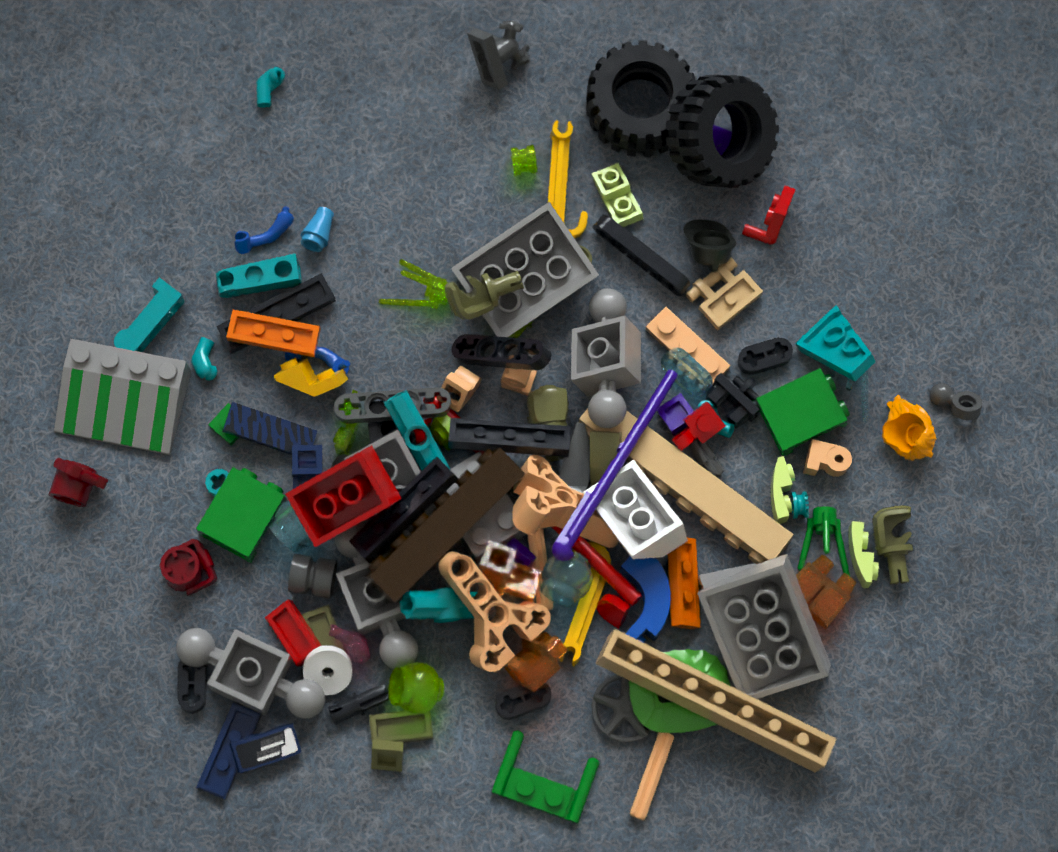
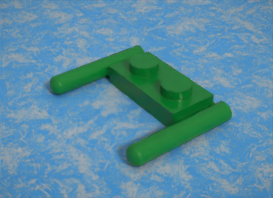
[491,730,599,824]

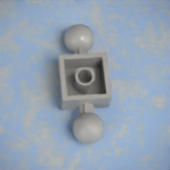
[571,288,641,428]
[335,522,418,670]
[176,628,325,719]

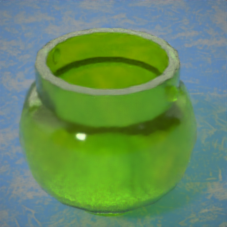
[388,662,444,714]

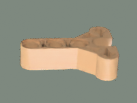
[512,455,619,548]
[438,551,551,672]

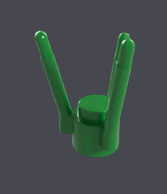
[797,506,850,580]

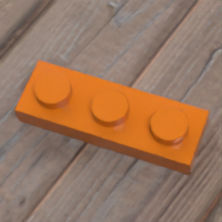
[226,309,321,357]
[667,537,701,629]

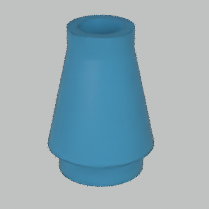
[300,207,334,252]

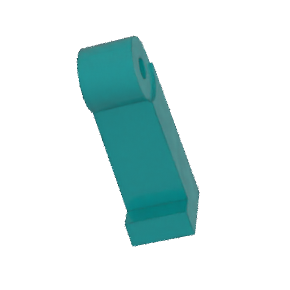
[216,253,303,298]
[114,277,185,352]

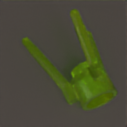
[378,259,448,309]

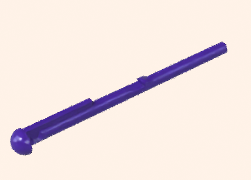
[552,370,678,562]

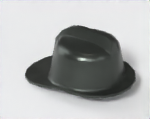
[683,219,737,272]

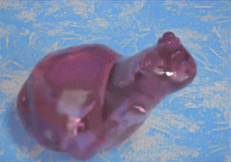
[329,624,370,664]

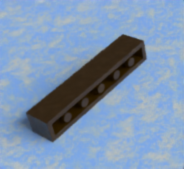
[365,448,525,603]

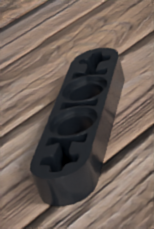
[593,214,691,296]
[452,334,552,370]

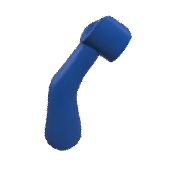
[234,206,294,254]
[285,347,350,374]

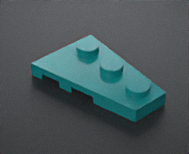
[795,305,876,381]

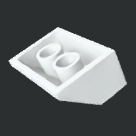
[583,460,688,559]

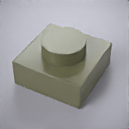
[371,739,404,772]

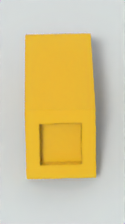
[274,358,348,397]

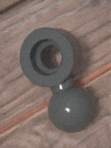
[930,383,982,420]

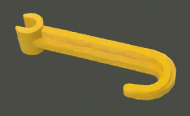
[548,120,588,239]
[559,541,611,666]

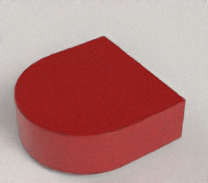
[596,594,630,629]

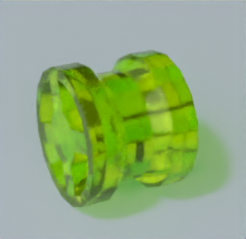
[510,145,537,176]

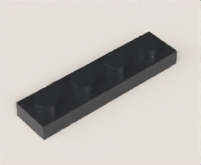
[216,273,336,354]
[448,418,571,457]
[349,457,458,564]

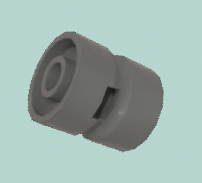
[288,554,337,598]

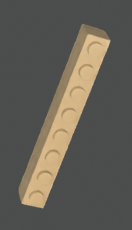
[579,408,794,564]
[595,629,836,772]

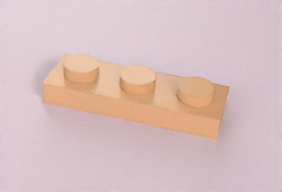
[645,307,730,389]

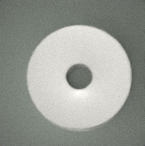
[303,645,352,695]

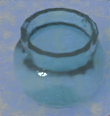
[269,500,313,553]
[540,552,593,607]

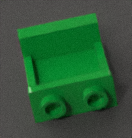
[756,368,850,456]
[196,467,287,563]

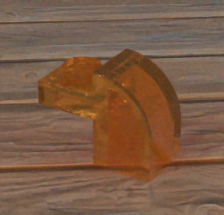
[479,540,543,602]

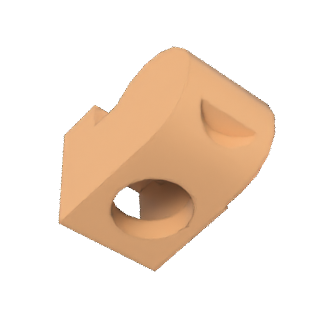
[501,355,537,396]
[436,365,482,412]
[803,439,852,477]

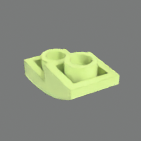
[592,163,643,227]
[771,456,795,524]
[849,521,879,588]

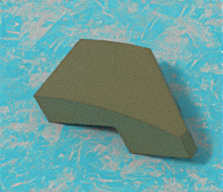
[590,431,622,486]

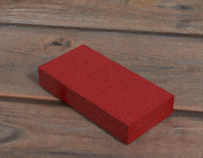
[265,599,322,667]

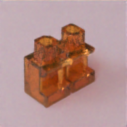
[796,555,857,630]
[503,631,568,692]

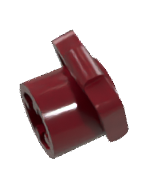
[49,458,108,507]
[160,539,217,596]

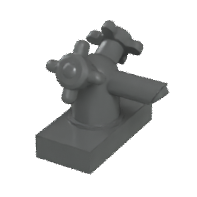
[467,20,530,90]

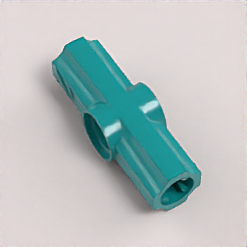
[384,390,451,471]
[400,588,478,623]

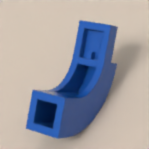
[620,556,671,643]

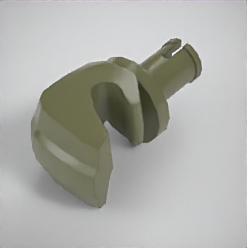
[445,270,524,320]
[527,385,569,462]
[872,505,913,585]

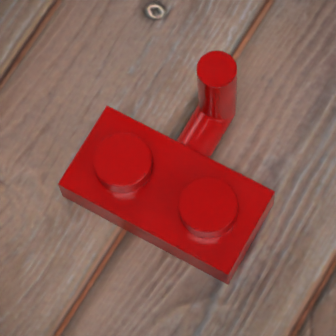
[742,185,796,245]

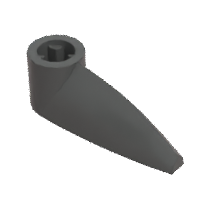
[559,422,590,493]

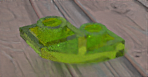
[333,390,360,455]

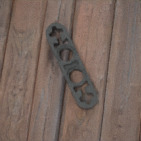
[334,387,452,424]

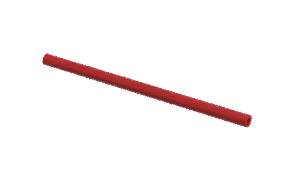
[423,396,642,606]

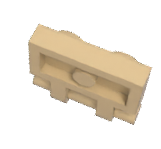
[685,257,763,330]

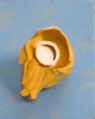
[882,395,936,461]

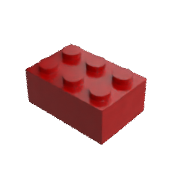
[285,445,402,547]

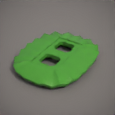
[629,649,730,733]

